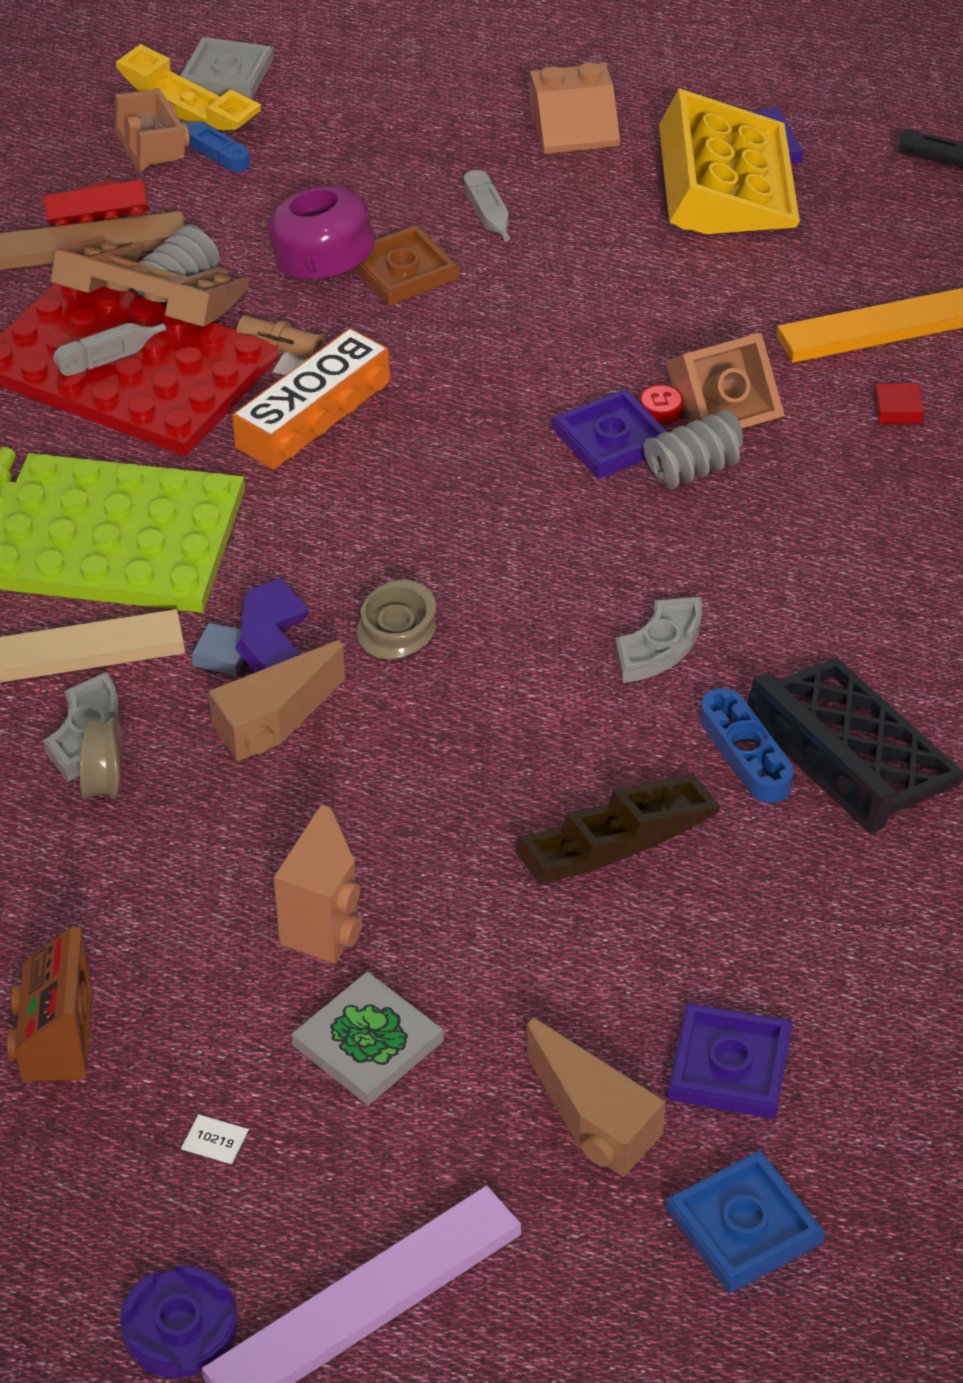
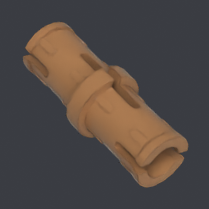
[236,315,324,358]

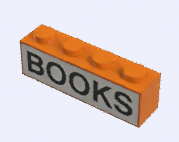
[232,328,390,470]

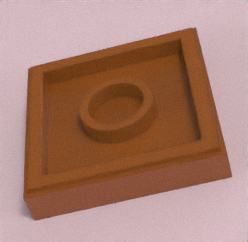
[353,225,459,306]

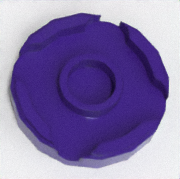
[120,1265,237,1378]

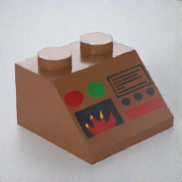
[7,927,93,1082]

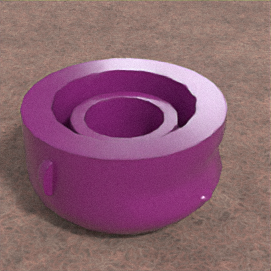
[269,185,375,279]

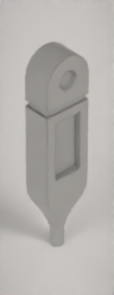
[464,170,510,242]
[53,323,166,376]

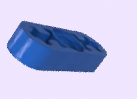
[700,688,793,803]

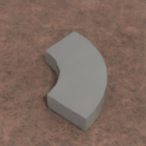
[615,597,702,683]
[43,672,120,782]

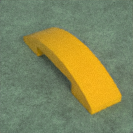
[116,44,261,130]

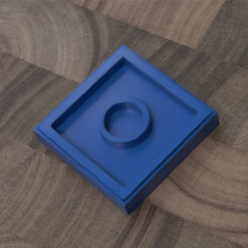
[666,1150,825,1294]

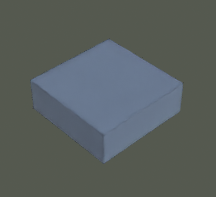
[192,623,245,676]

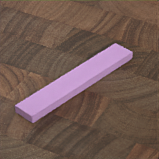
[202,1185,521,1383]

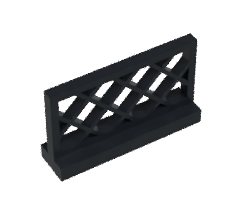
[747,657,963,834]

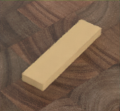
[0,609,185,683]

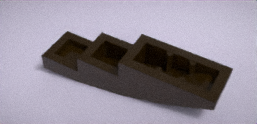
[514,774,720,885]

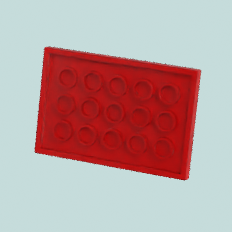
[0,283,279,457]

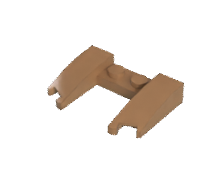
[50,237,249,327]

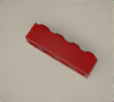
[43,179,150,227]

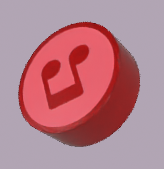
[640,384,683,424]

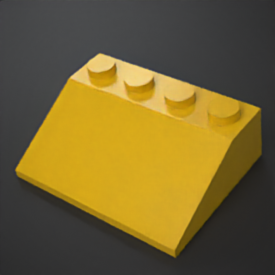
[659,88,800,234]

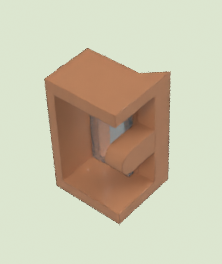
[115,88,190,174]

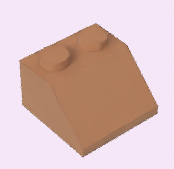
[529,63,620,154]
[665,332,785,429]
[273,804,362,964]

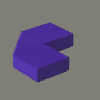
[235,578,309,673]

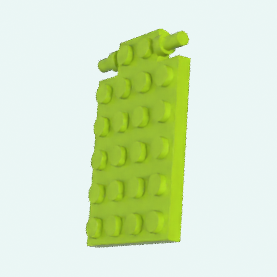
[0,447,245,613]

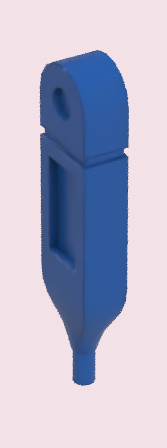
[180,120,250,172]

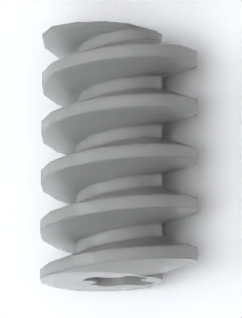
[136,224,220,303]
[643,409,743,490]

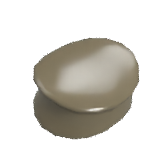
[356,580,436,660]
[80,717,124,800]

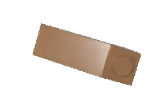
[208,640,345,762]
[527,1017,666,1177]

